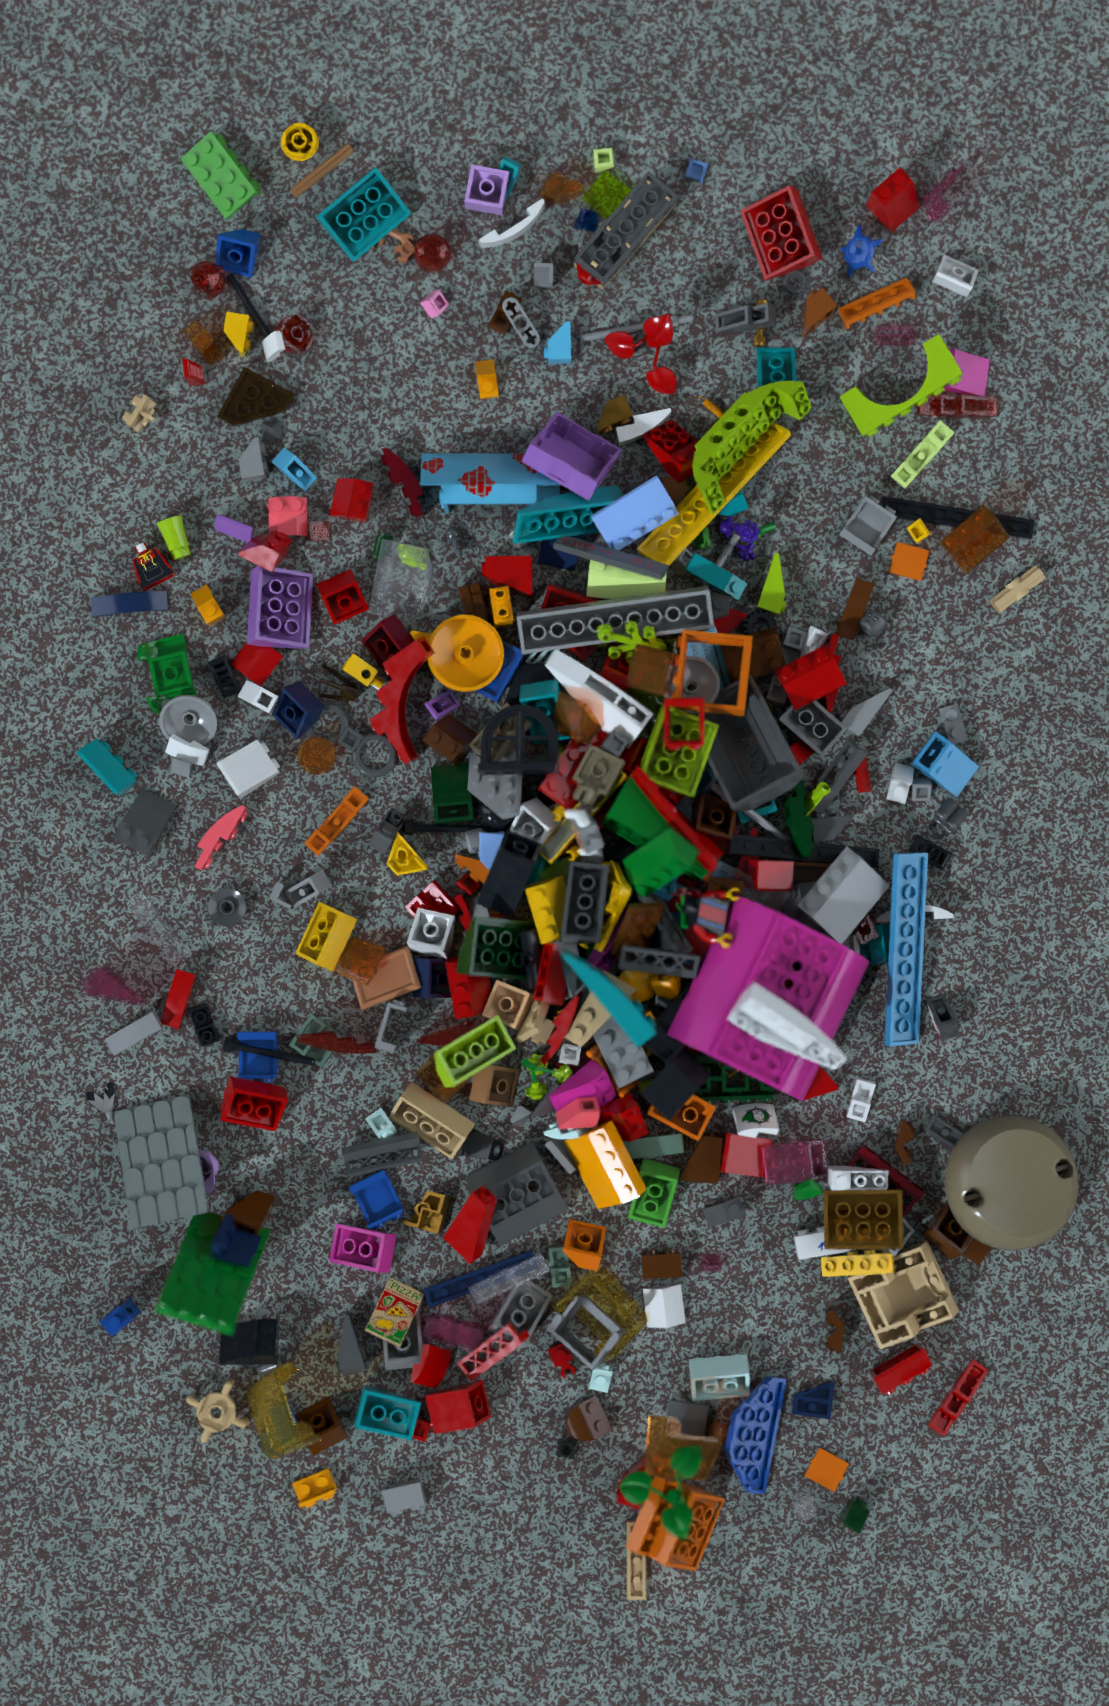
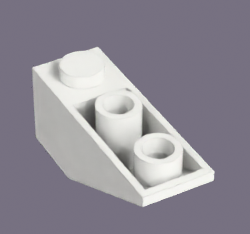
[825,1166,888,1190]

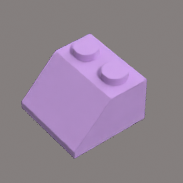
[464,164,509,215]

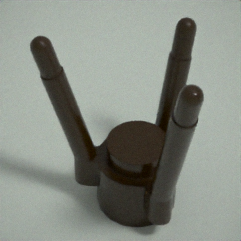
[320,664,359,703]

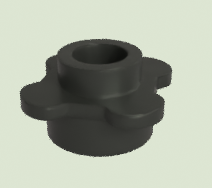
[556,1438,576,1459]

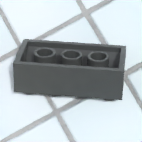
[561,861,609,944]

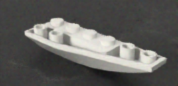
[545,650,653,749]
[728,982,847,1070]

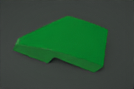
[793,1178,823,1200]

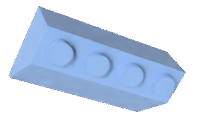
[591,475,679,551]

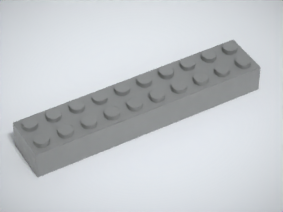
[517,586,714,654]

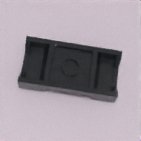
[644,981,692,1065]

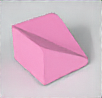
[420,289,449,318]

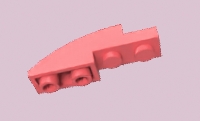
[194,805,248,871]

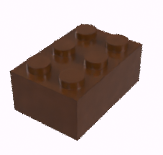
[721,627,786,684]

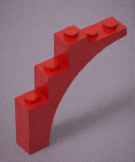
[369,637,435,765]

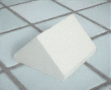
[932,255,979,297]
[643,1284,685,1328]

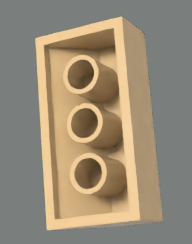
[388,1082,475,1159]

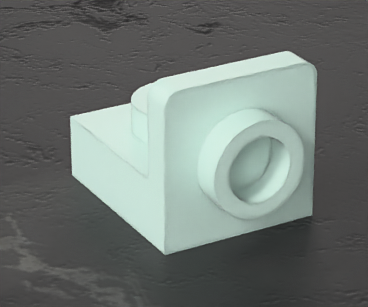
[365,1108,397,1139]
[589,1363,613,1393]

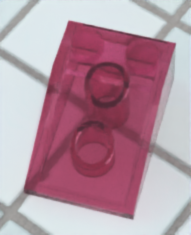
[82,966,147,1006]

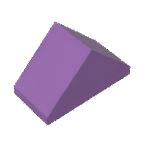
[425,690,461,722]

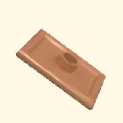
[349,945,422,1011]

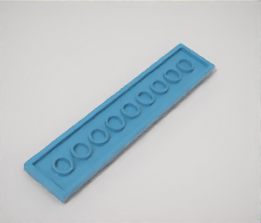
[885,852,928,1047]

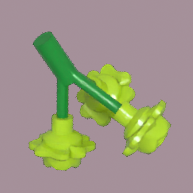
[522,1054,573,1100]

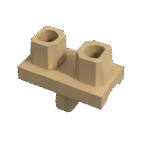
[122,394,156,433]

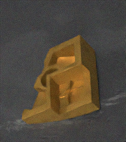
[403,1191,451,1234]

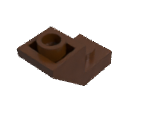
[893,1119,915,1166]
[824,1307,845,1355]

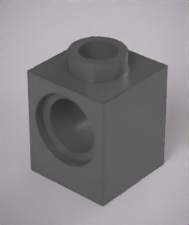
[597,730,628,757]

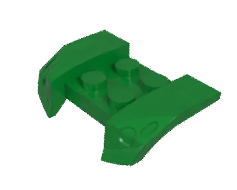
[137,634,197,715]

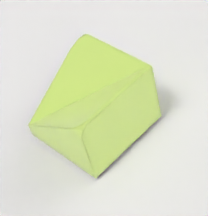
[593,148,614,172]

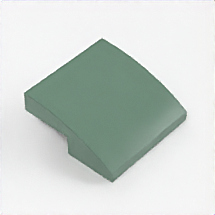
[289,1014,344,1068]

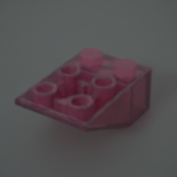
[763,1138,828,1185]

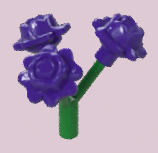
[720,515,776,562]

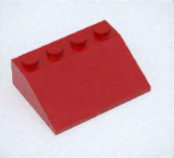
[740,185,823,281]

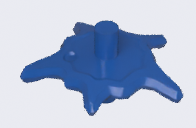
[841,225,883,278]

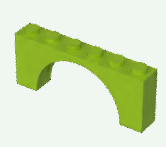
[839,334,964,438]

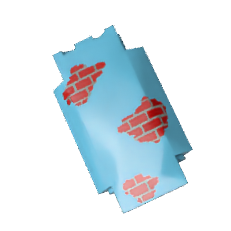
[420,453,560,514]

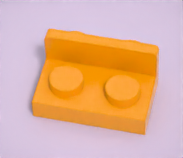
[292,1468,337,1508]

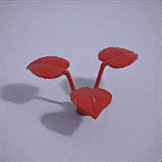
[604,313,677,394]

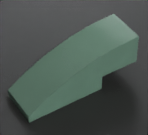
[623,1133,685,1159]

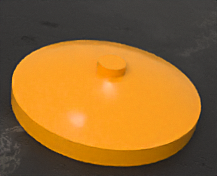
[427,615,504,692]

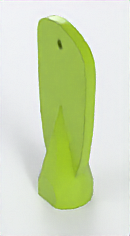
[804,781,831,816]

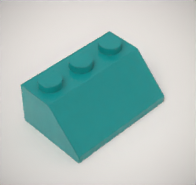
[76,738,139,797]

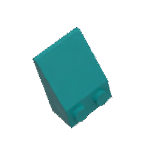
[756,347,797,388]
[519,679,571,744]
[354,1385,421,1441]

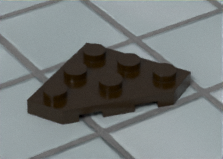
[217,367,295,427]

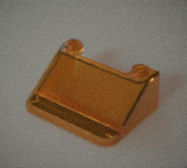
[644,1415,730,1481]

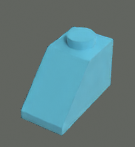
[544,321,571,364]
[272,448,317,492]

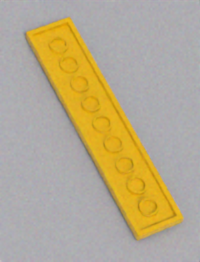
[637,422,791,565]

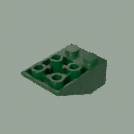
[431,763,474,824]

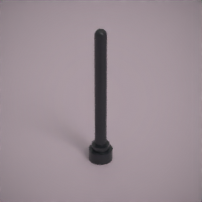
[405,820,497,835]
[223,1036,315,1065]

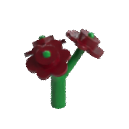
[666,886,703,929]

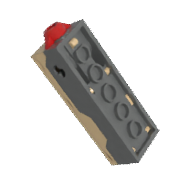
[574,171,678,290]

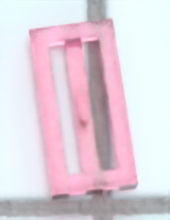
[875,325,914,346]

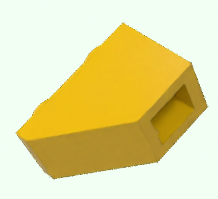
[224,312,254,357]

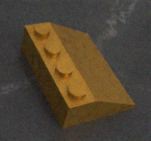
[823,1190,903,1249]

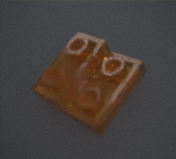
[334,936,386,985]

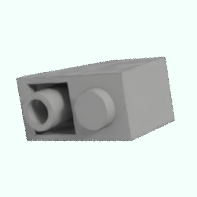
[239,437,269,482]

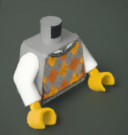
[551,806,604,861]

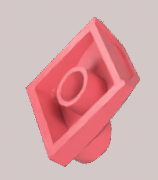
[268,496,308,537]

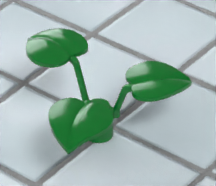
[620,1446,702,1539]

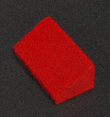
[854,757,871,794]

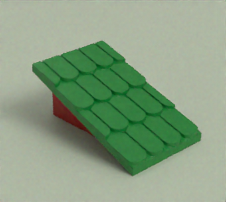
[155,1212,270,1335]

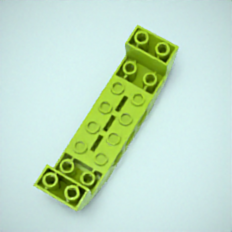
[692,381,812,514]

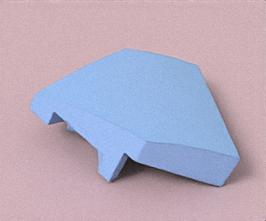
[478,831,504,870]

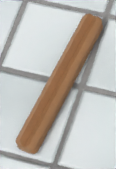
[290,144,353,198]

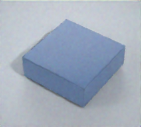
[685,158,708,183]

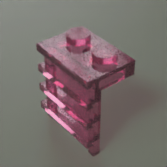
[921,165,964,223]

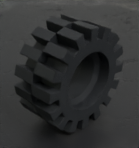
[742,609,778,635]

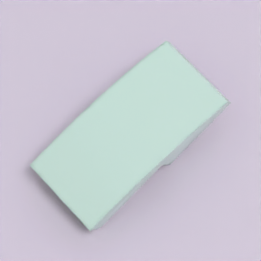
[543,1121,589,1139]

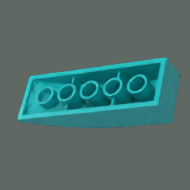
[512,485,624,544]
[563,949,656,1048]

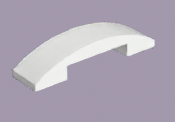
[479,198,545,248]
[874,905,954,923]

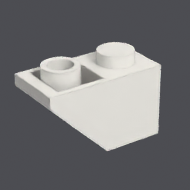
[238,680,279,715]

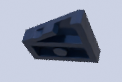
[791,1382,835,1420]

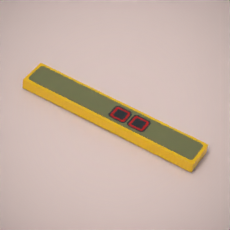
[539,771,628,864]

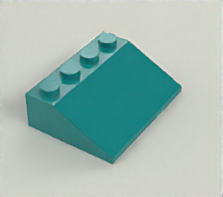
[315,167,412,262]

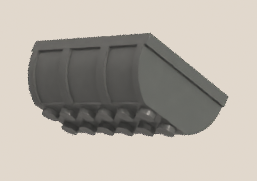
[689,674,803,811]

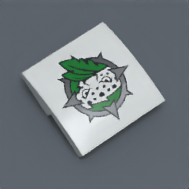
[732,1103,779,1138]

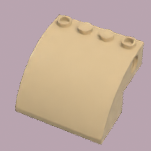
[848,1240,959,1349]

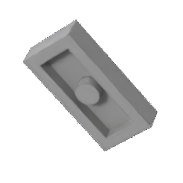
[938,703,968,744]

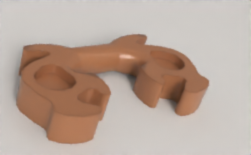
[371,229,414,263]

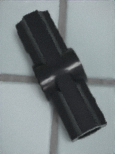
[519,927,543,988]

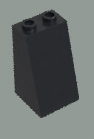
[477,829,542,918]

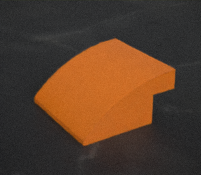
[625,1474,725,1571]

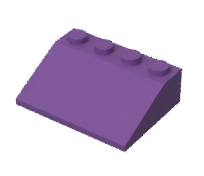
[247,566,313,649]

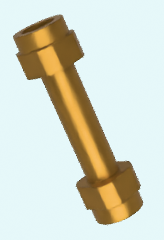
[753,300,768,347]

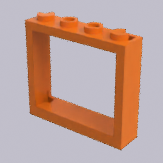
[671,630,753,716]

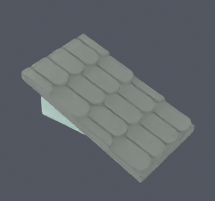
[114,1094,209,1230]

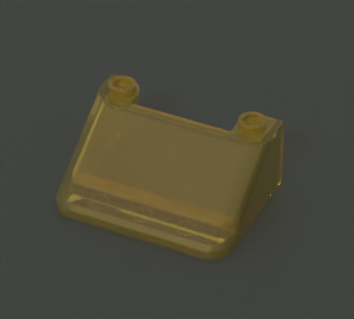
[552,1265,647,1364]
[247,1362,321,1459]

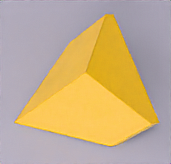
[387,832,428,876]

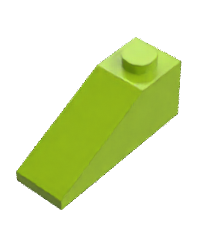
[756,552,787,616]

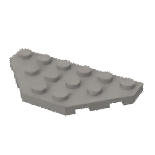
[467,716,525,819]

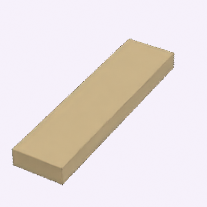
[627,1520,646,1600]

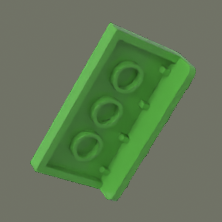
[181,131,262,219]

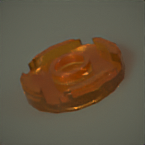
[298,736,337,775]

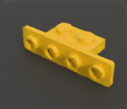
[821,1250,894,1277]

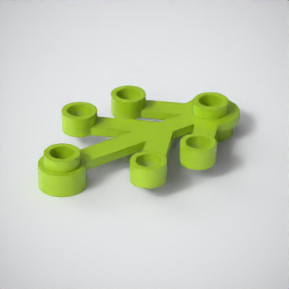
[597,621,667,664]

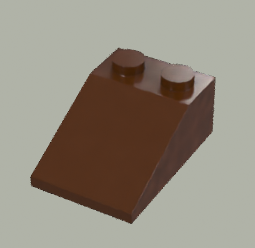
[922,1192,972,1259]

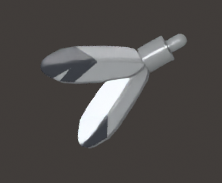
[86,1082,115,1124]

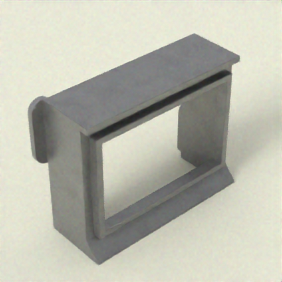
[548,1294,627,1370]

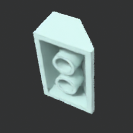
[689,1354,750,1401]

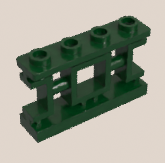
[695,1051,775,1103]

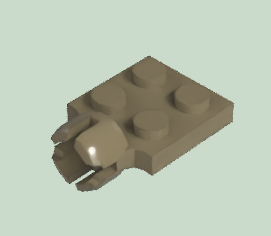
[572,745,626,807]

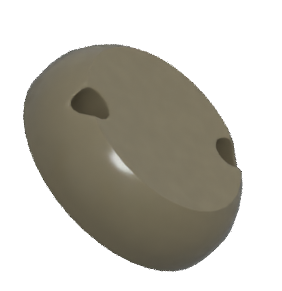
[945,1115,1079,1251]

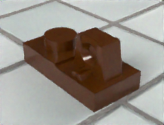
[703,875,744,899]

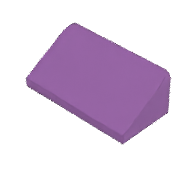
[215,514,255,542]

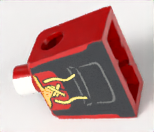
[132,542,176,592]

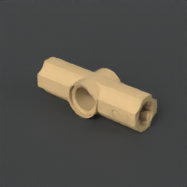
[990,565,1045,613]

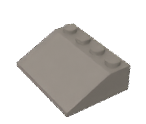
[796,847,889,944]

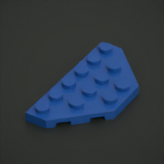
[724,1376,787,1494]

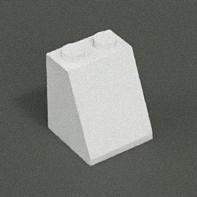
[216,740,280,798]

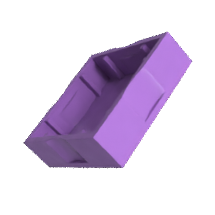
[522,411,622,500]

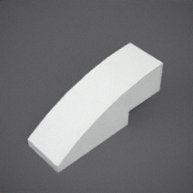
[616,408,671,446]

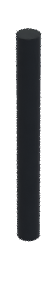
[226,273,271,338]

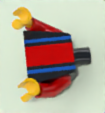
[681,888,739,948]

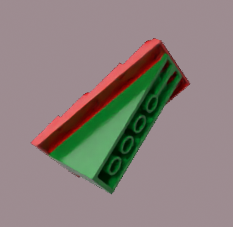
[601,765,717,888]

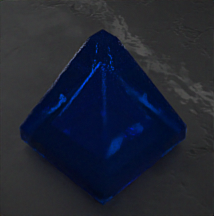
[573,208,599,232]

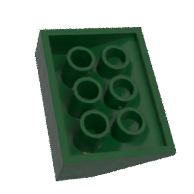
[457,916,539,980]

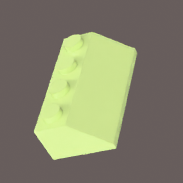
[586,560,667,599]

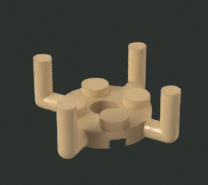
[186,1378,249,1443]

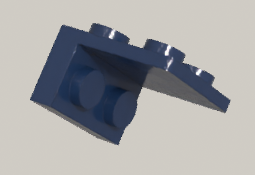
[211,1213,262,1268]

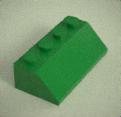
[623,827,699,898]

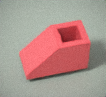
[556,1097,600,1129]

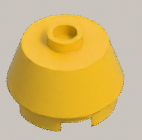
[281,123,319,161]

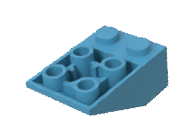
[910,731,979,798]

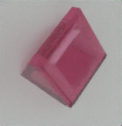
[701,1255,721,1272]

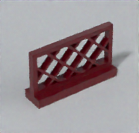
[846,1143,924,1218]

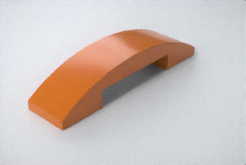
[304,786,369,856]

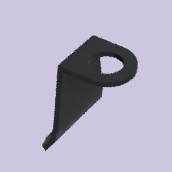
[457,1128,504,1160]

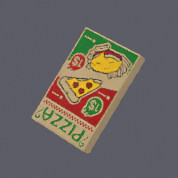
[365,1278,424,1347]

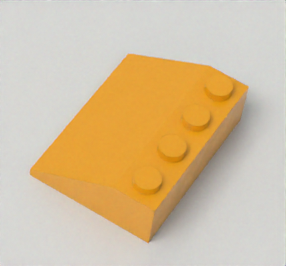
[563,1120,647,1209]

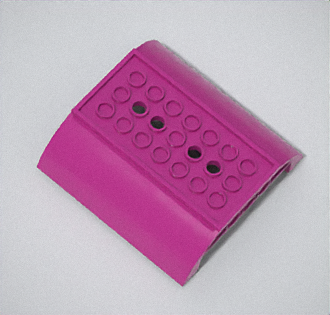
[667,895,870,1102]

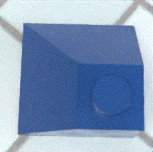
[215,229,261,278]

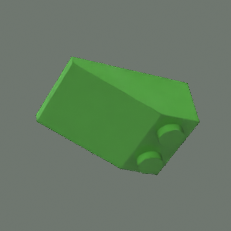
[628,1158,681,1228]

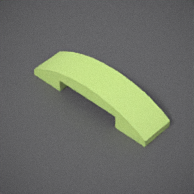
[891,420,954,489]

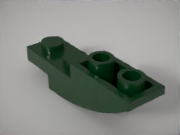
[784,780,814,859]

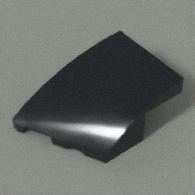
[504,662,555,706]

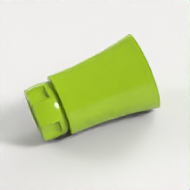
[156,515,191,560]

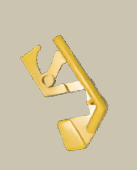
[579,860,632,952]

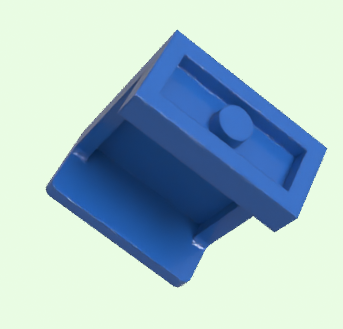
[237,1032,278,1082]
[349,1169,405,1230]

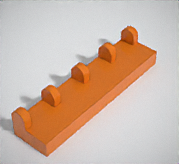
[838,277,916,330]

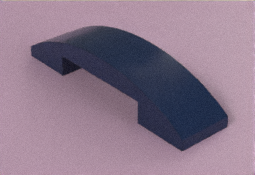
[91,591,168,617]

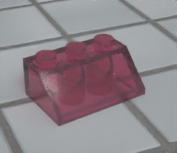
[422,1311,485,1352]

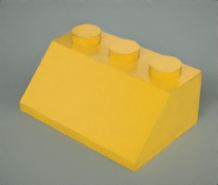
[525,875,567,944]
[295,902,357,972]

